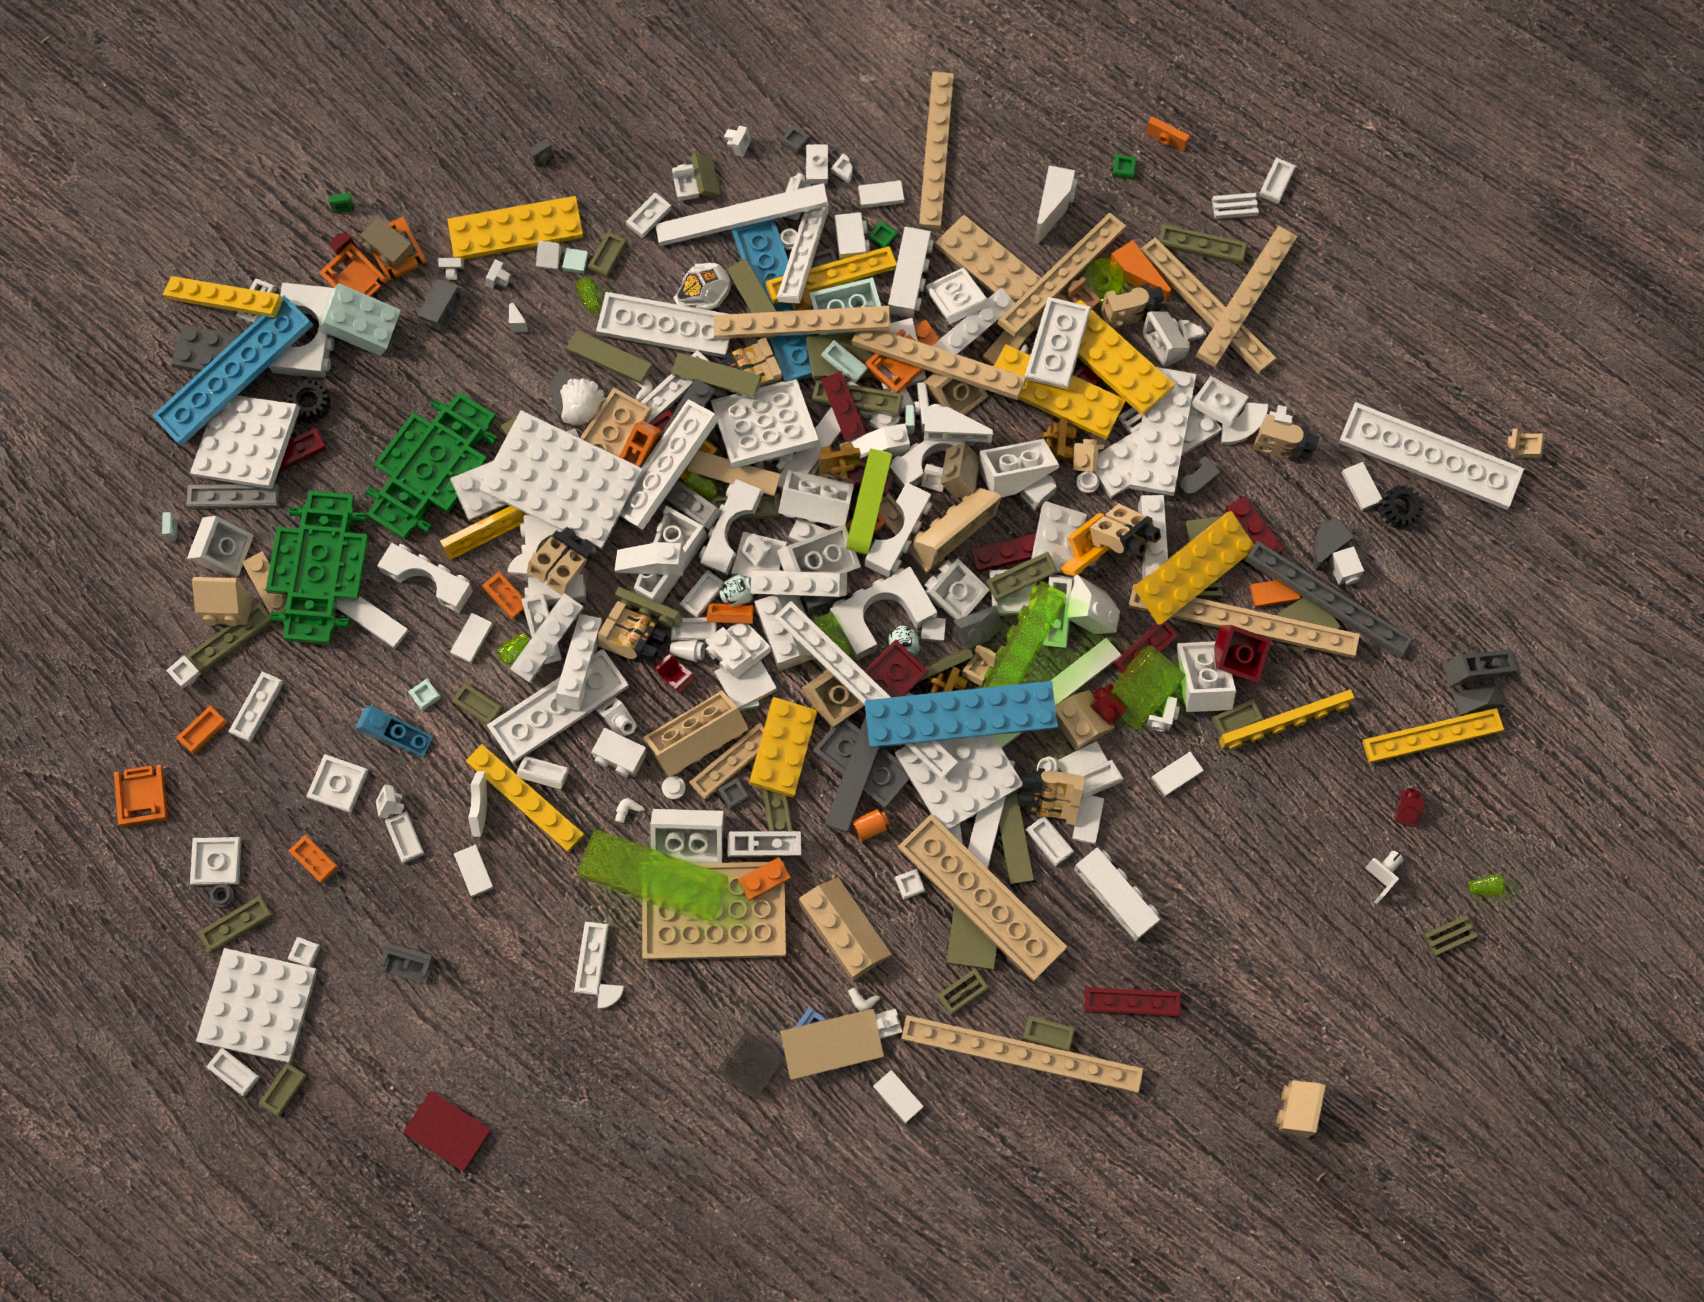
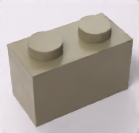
[360,217,413,270]
[941,442,980,499]

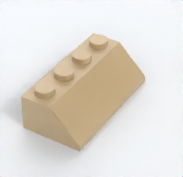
[912,488,1002,569]
[643,691,748,777]
[799,877,892,982]

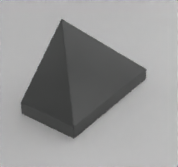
[1452,683,1504,716]

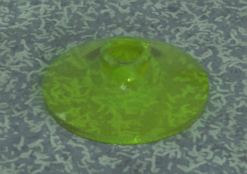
[1083,258,1124,302]

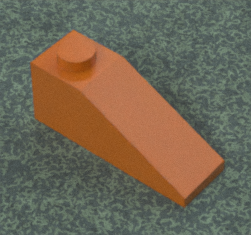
[1109,240,1172,301]
[619,420,662,468]

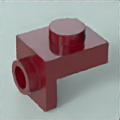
[329,231,364,267]
[655,653,695,694]
[1090,683,1127,725]
[1394,788,1425,827]

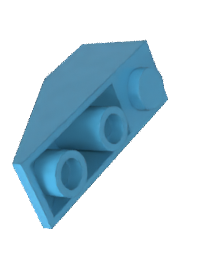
[355,706,433,758]

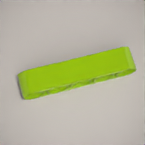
[845,448,892,555]

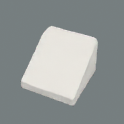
[536,241,561,270]
[509,303,528,333]

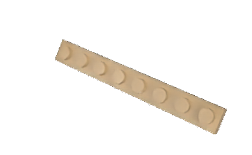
[919,72,953,230]
[997,213,1126,337]
[1196,226,1297,367]
[1140,237,1276,374]
[714,306,890,339]
[852,330,1026,400]

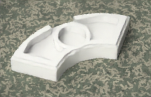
[1221,403,1268,445]
[468,771,487,837]

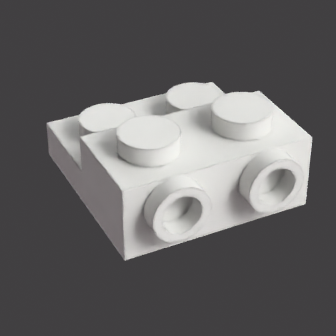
[924,558,990,620]
[705,623,772,678]

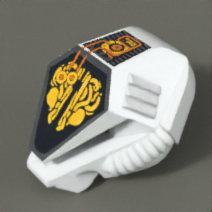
[674,263,731,311]

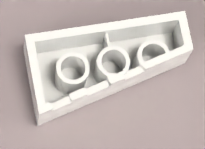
[634,506,708,604]

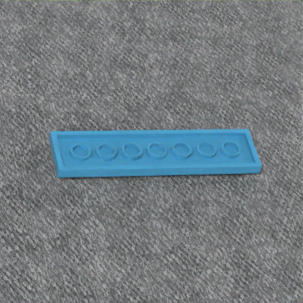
[732,219,815,382]
[153,295,313,446]
[865,681,1058,748]

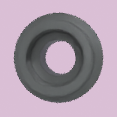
[210,884,234,908]

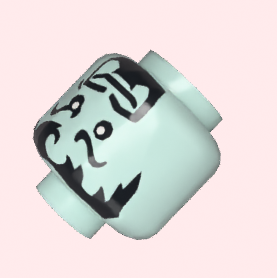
[720,575,753,608]
[889,626,920,657]

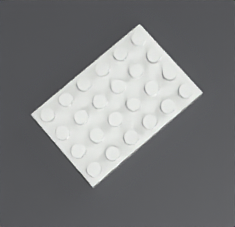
[479,410,643,550]

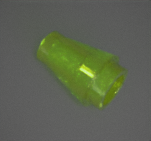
[575,277,600,311]
[684,471,718,501]
[496,632,530,665]
[1468,873,1505,896]

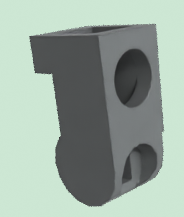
[1178,456,1220,500]

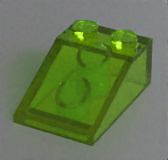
[1111,645,1186,730]

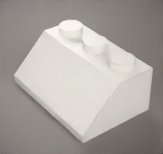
[778,469,854,527]
[755,594,815,671]
[650,809,724,864]

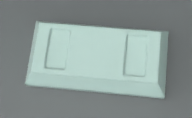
[821,340,868,383]

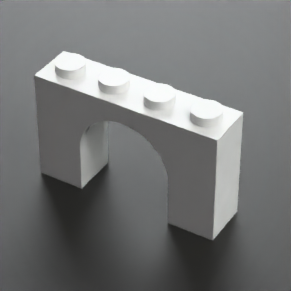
[268,283,334,379]
[520,515,587,607]
[830,567,937,661]

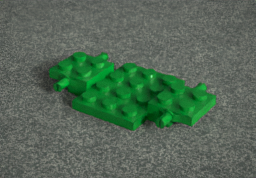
[365,392,498,540]
[266,491,369,645]

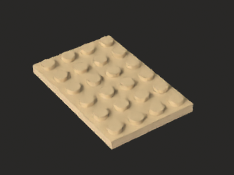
[642,861,786,960]

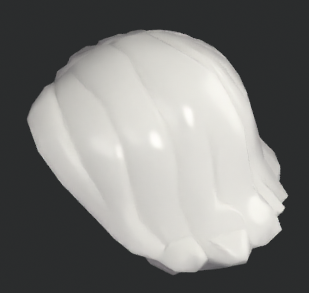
[560,378,606,428]

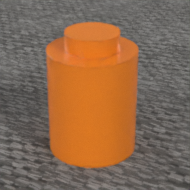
[852,809,889,842]

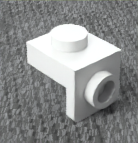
[672,164,699,201]
[1147,696,1180,732]

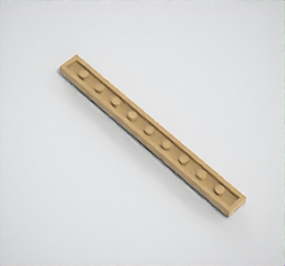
[1128,584,1360,658]
[901,1015,1143,1093]

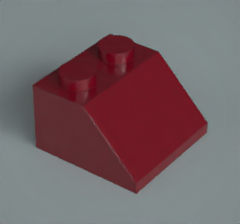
[1214,625,1272,683]

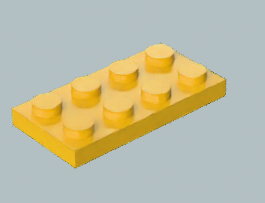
[749,697,817,798]

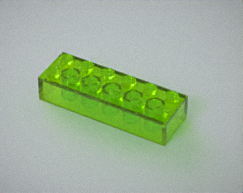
[977,581,1067,689]
[577,829,729,926]

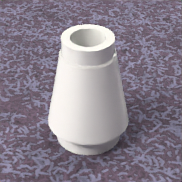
[670,640,705,662]

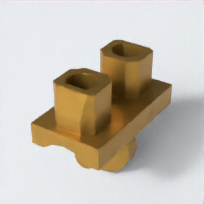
[1039,418,1077,461]
[819,442,861,478]
[927,667,968,694]

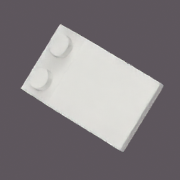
[1034,166,1077,244]
[979,439,1059,498]
[777,525,861,572]
[1177,641,1236,712]

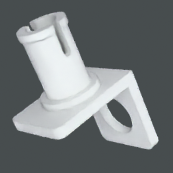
[596,697,638,737]
[1365,851,1403,904]

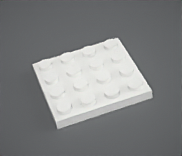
[711,379,819,469]
[190,396,300,489]
[895,735,1022,830]
[196,948,318,1064]

